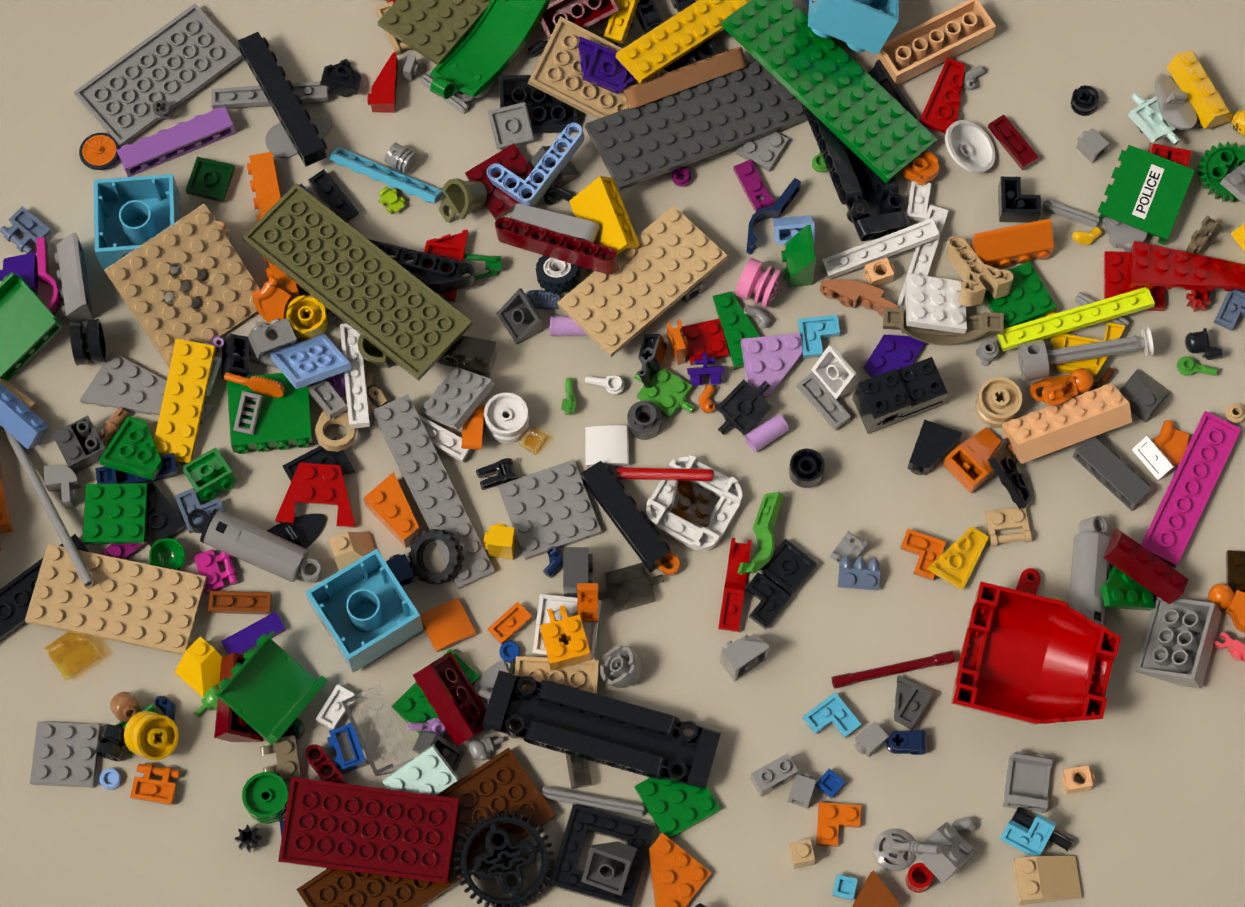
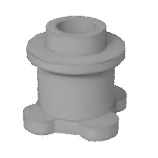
[975,340,999,366]

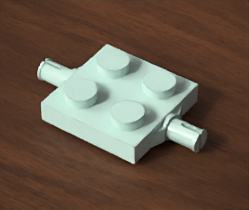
[1128,92,1180,145]

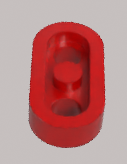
[1015,568,1041,595]

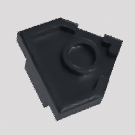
[320,59,362,97]

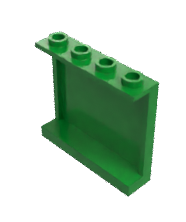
[0,272,64,381]
[227,373,314,454]

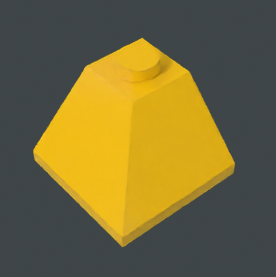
[174,636,223,698]

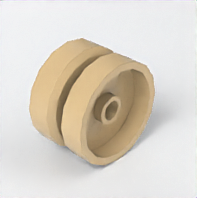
[975,377,1022,428]

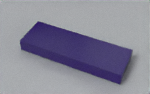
[221,611,286,655]

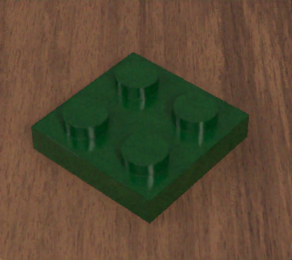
[185,157,235,202]

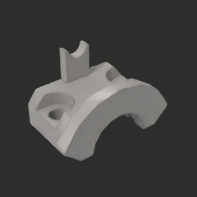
[830,531,868,564]

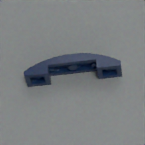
[95,453,177,484]

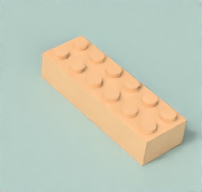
[875,0,996,86]
[1002,383,1132,464]

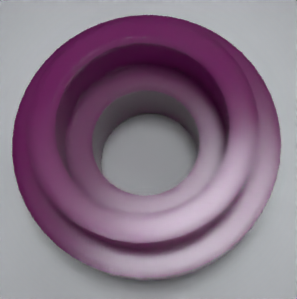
[672,167,691,187]

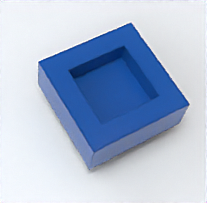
[815,769,845,799]

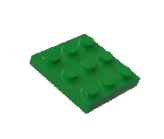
[984,261,1057,329]
[82,483,148,545]
[634,768,721,839]

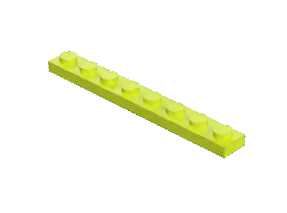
[996,287,1155,352]

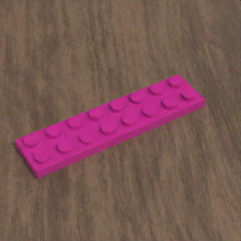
[1140,411,1241,567]

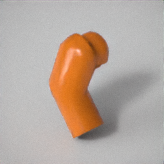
[698,384,715,414]

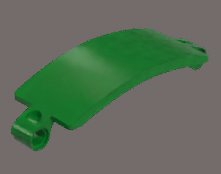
[430,0,550,99]

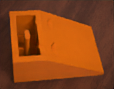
[943,427,1014,494]

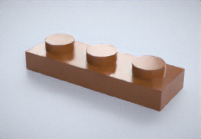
[208,591,272,615]

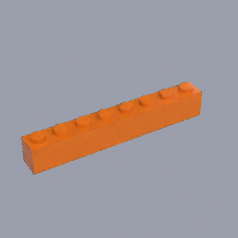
[247,151,300,302]

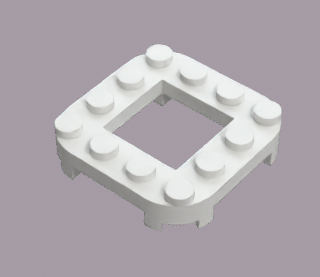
[646,455,742,552]

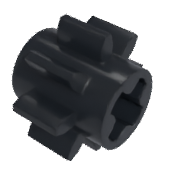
[235,825,262,853]

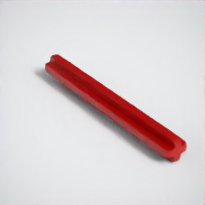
[616,467,714,481]

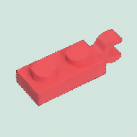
[1214,632,1245,663]

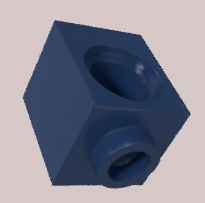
[386,554,415,587]

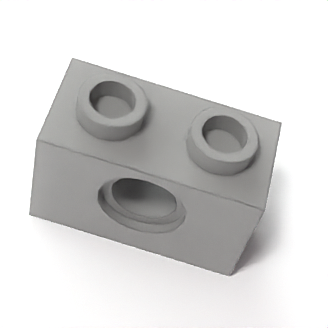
[248,318,297,359]
[750,753,798,797]

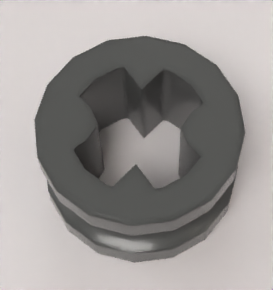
[153,100,171,119]

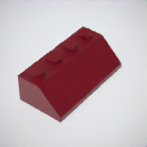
[540,0,620,38]
[1103,528,1189,604]
[413,651,487,746]
[214,652,264,742]

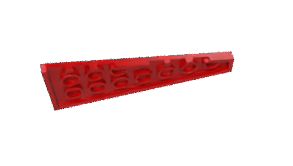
[1129,241,1245,292]

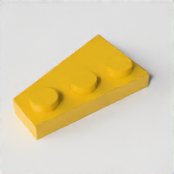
[927,526,989,590]

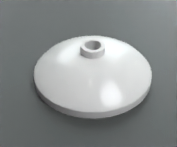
[945,120,995,173]

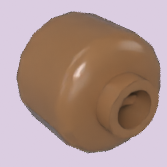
[110,691,141,722]

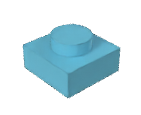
[832,874,858,901]

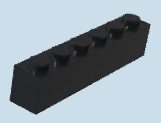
[581,461,671,573]

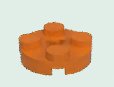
[900,151,939,185]

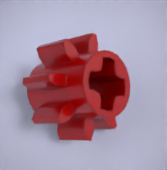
[1186,290,1211,312]

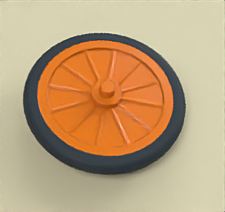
[79,133,120,170]

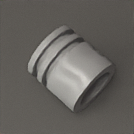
[385,142,417,174]

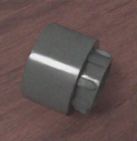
[627,401,662,440]

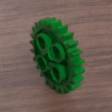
[1197,141,1245,203]

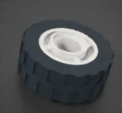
[536,255,580,293]

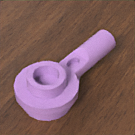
[407,717,447,737]

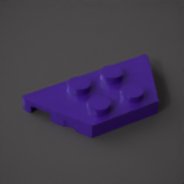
[578,37,636,94]
[864,334,926,378]

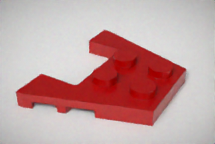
[275,463,355,528]

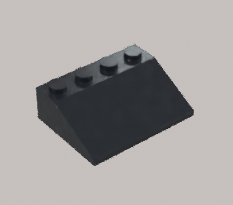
[499,75,578,133]

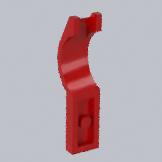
[718,538,752,633]

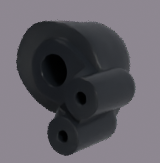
[1185,328,1223,360]

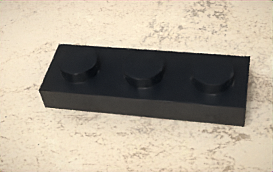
[308,169,359,223]

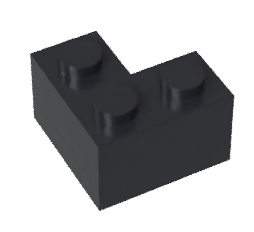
[998,176,1041,223]

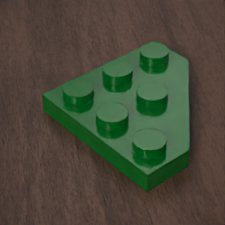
[99,416,163,480]
[1101,566,1155,611]

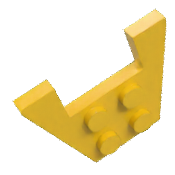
[1047,313,1125,378]

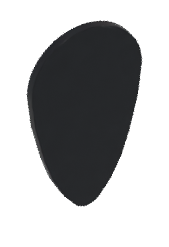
[267,513,326,549]

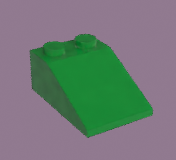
[781,225,815,287]

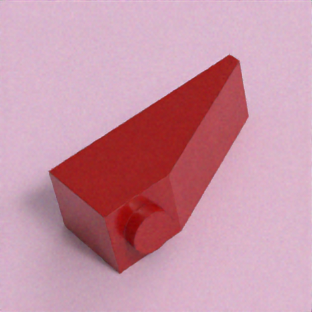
[368,52,398,113]

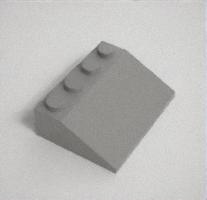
[1135,596,1222,689]

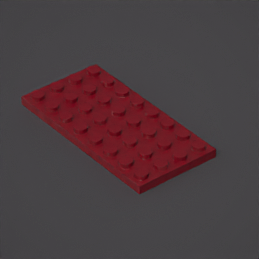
[278,777,460,884]

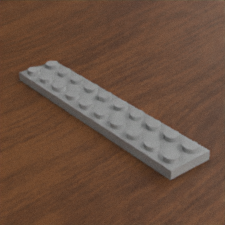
[372,394,495,589]

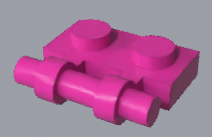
[193,549,238,594]

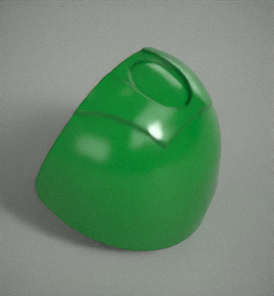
[149,538,185,570]

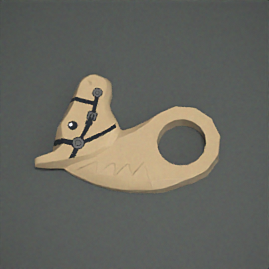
[315,371,390,452]

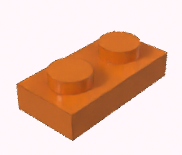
[488,602,532,645]

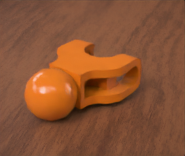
[1029,368,1094,406]
[1208,583,1245,633]

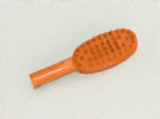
[224,372,285,398]

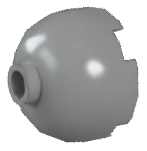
[600,645,642,688]

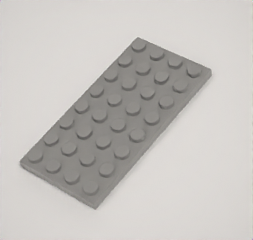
[74,4,243,147]

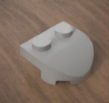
[1102,217,1148,252]

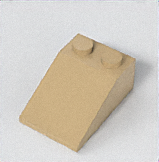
[1012,856,1082,905]

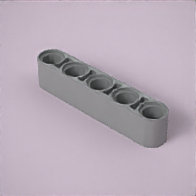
[510,204,600,243]

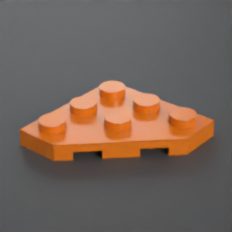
[648,833,711,907]

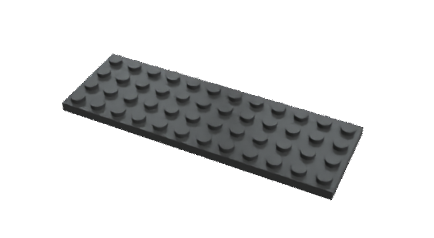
[585,61,807,191]

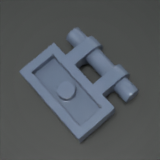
[0,206,51,254]

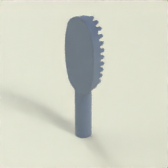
[525,289,562,310]

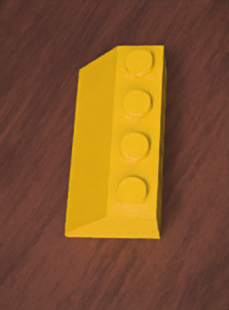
[1167,50,1234,130]

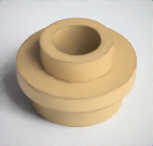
[1225,404,1245,423]

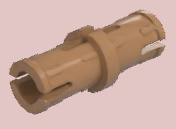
[98,407,129,446]

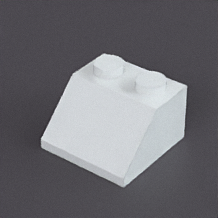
[811,344,860,399]

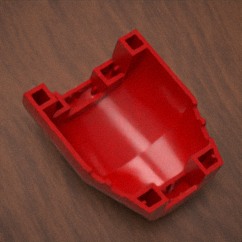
[951,581,1121,725]

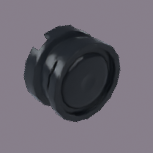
[1070,85,1099,116]

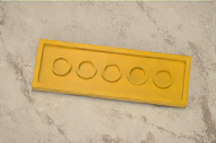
[154,339,216,463]

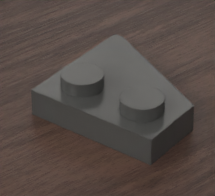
[894,675,934,730]

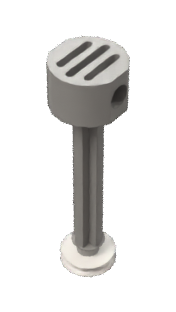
[1017,327,1154,381]

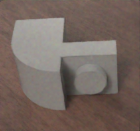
[44,464,81,509]

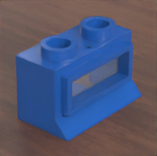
[327,721,367,773]

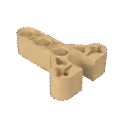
[946,236,1013,307]

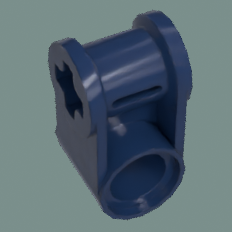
[886,730,927,755]

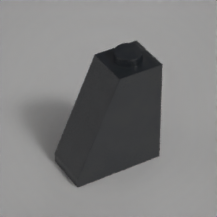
[907,419,963,475]

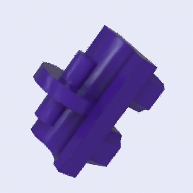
[687,353,724,386]

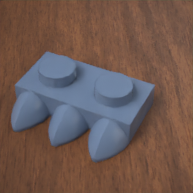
[838,555,881,590]

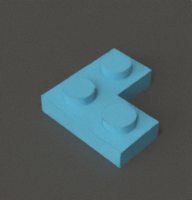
[798,315,840,358]
[802,692,861,739]
[1000,813,1057,856]

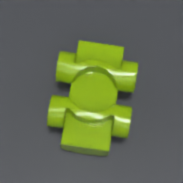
[378,187,406,214]

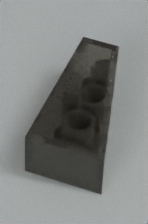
[436,335,497,378]

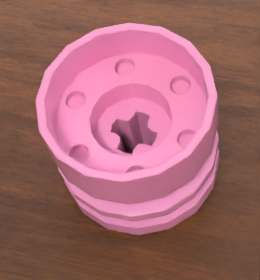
[735,258,783,308]

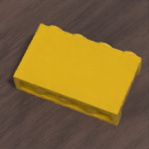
[569,176,640,256]

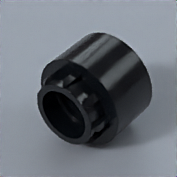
[789,448,825,488]

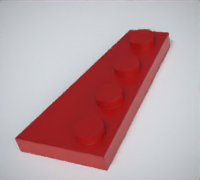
[919,57,965,134]

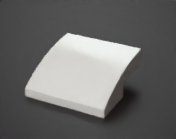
[585,425,629,468]

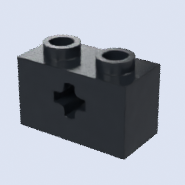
[221,334,249,380]

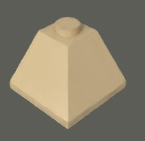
[328,532,375,571]

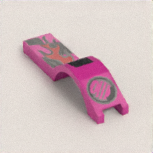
[36,237,61,315]

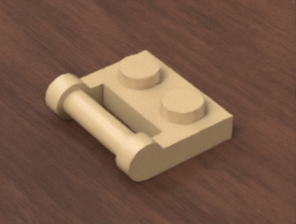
[984,507,1032,547]

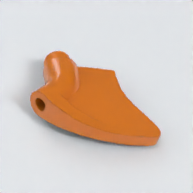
[252,276,291,324]
[1152,420,1190,467]

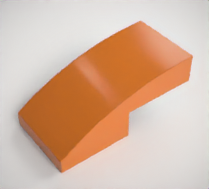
[577,583,598,622]

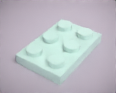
[382,745,458,795]

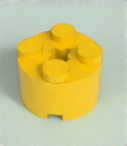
[286,295,328,341]

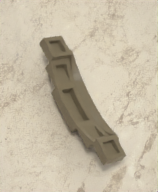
[883,308,1004,345]

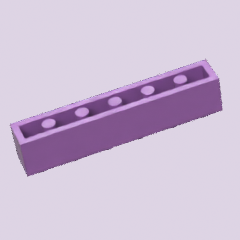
[117,106,236,177]

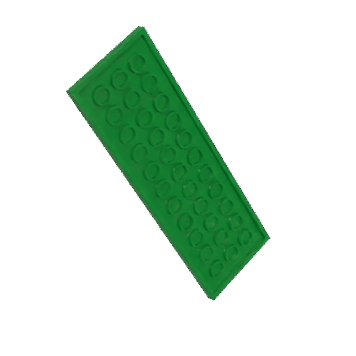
[721,0,938,183]

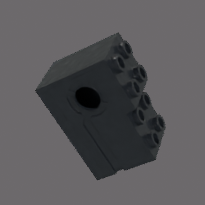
[852,357,948,434]

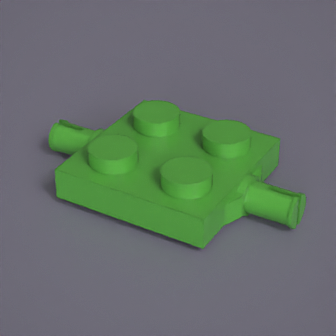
[634,367,695,419]

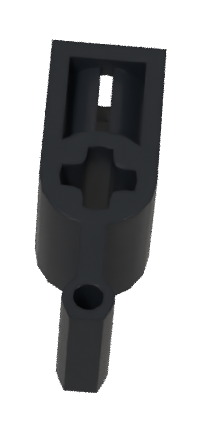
[638,334,667,388]

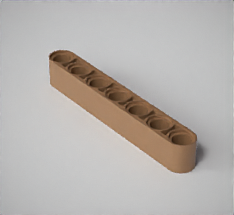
[623,47,747,109]

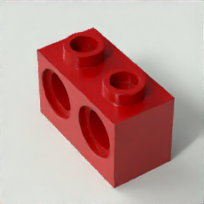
[1148,143,1191,167]

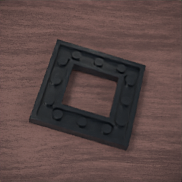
[550,804,655,907]

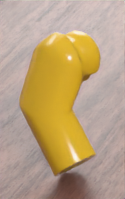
[1072,227,1102,245]

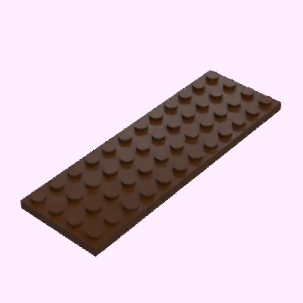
[296,747,556,907]

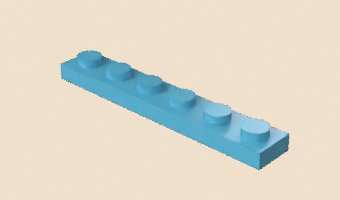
[329,147,442,203]

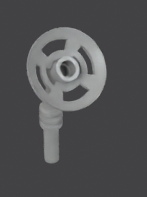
[874,829,942,871]

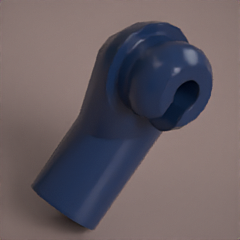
[543,546,563,578]
[154,696,176,722]

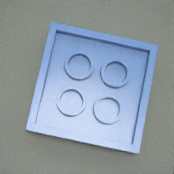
[270,334,351,389]

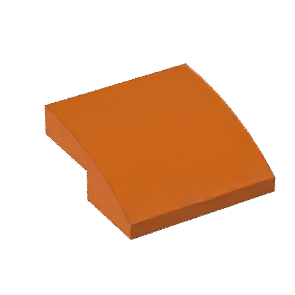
[420,598,476,652]

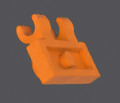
[667,319,688,365]

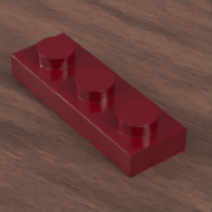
[988,114,1039,171]

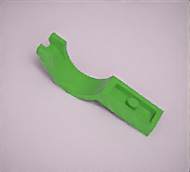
[738,492,784,575]

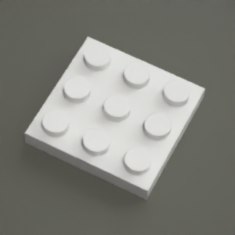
[905,274,967,334]
[532,594,601,660]

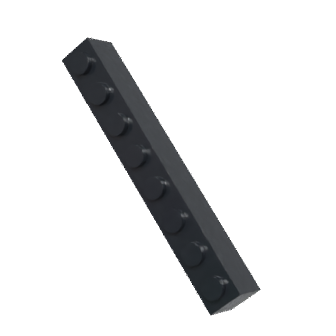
[238,32,328,167]

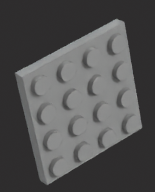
[498,459,602,560]

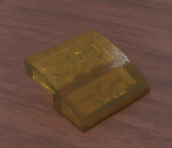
[44,632,101,680]

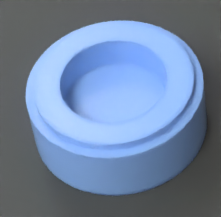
[100,768,122,790]

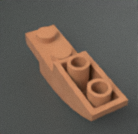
[820,279,899,317]

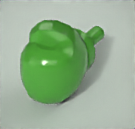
[194,686,219,717]

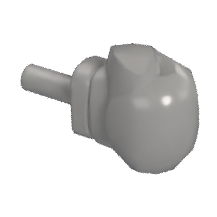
[469,737,504,761]

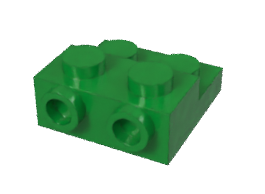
[181,447,237,502]

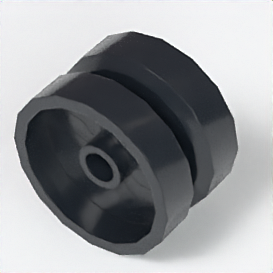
[70,319,106,366]

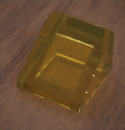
[519,426,549,455]

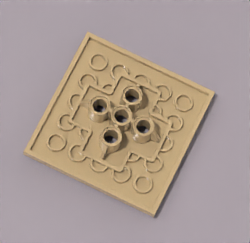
[104,204,260,368]

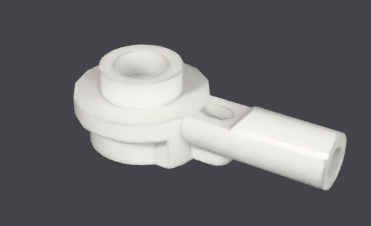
[585,375,625,395]

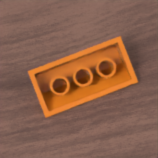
[970,218,1054,268]

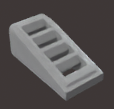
[233,391,264,435]

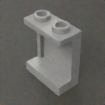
[1003,751,1053,813]

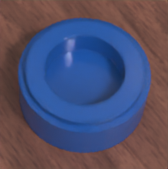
[499,641,520,663]

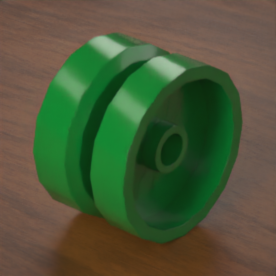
[242,772,289,824]

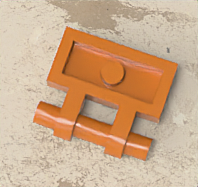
[130,763,180,805]

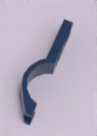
[746,178,801,255]

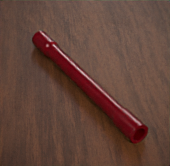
[831,651,955,689]

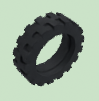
[408,529,464,584]

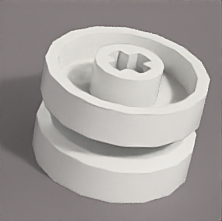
[484,392,529,443]

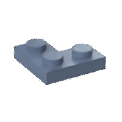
[1213,289,1245,331]
[175,488,226,533]

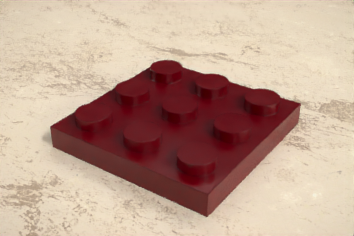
[465,143,541,221]

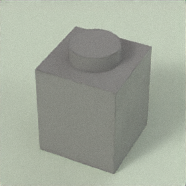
[1076,128,1109,163]
[854,721,889,757]
[788,773,816,809]

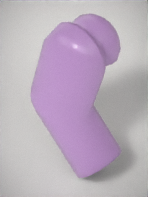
[206,336,224,353]

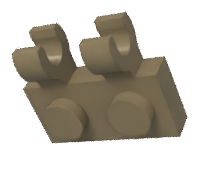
[1185,215,1219,254]
[260,735,302,779]

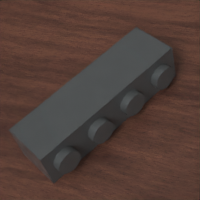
[1072,436,1151,511]

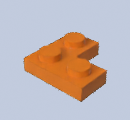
[900,528,946,581]
[816,802,861,847]

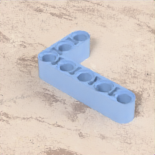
[487,123,585,207]

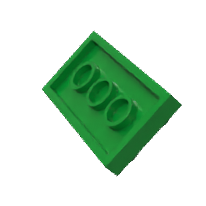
[391,649,480,735]

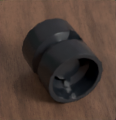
[94,724,126,762]

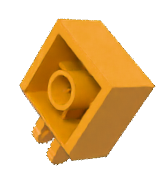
[540,605,591,670]

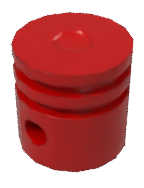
[905,863,933,893]

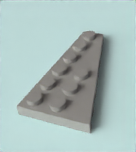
[80,352,214,424]

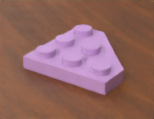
[740,333,803,397]

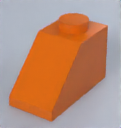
[461,405,485,450]

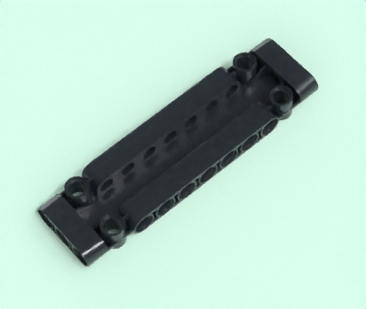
[801,103,910,241]
[482,670,721,790]

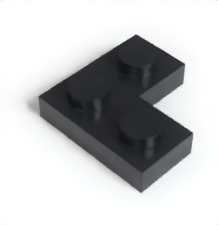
[745,572,791,630]

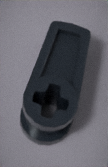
[476,458,518,490]

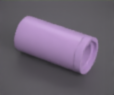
[550,316,588,336]
[745,414,789,452]

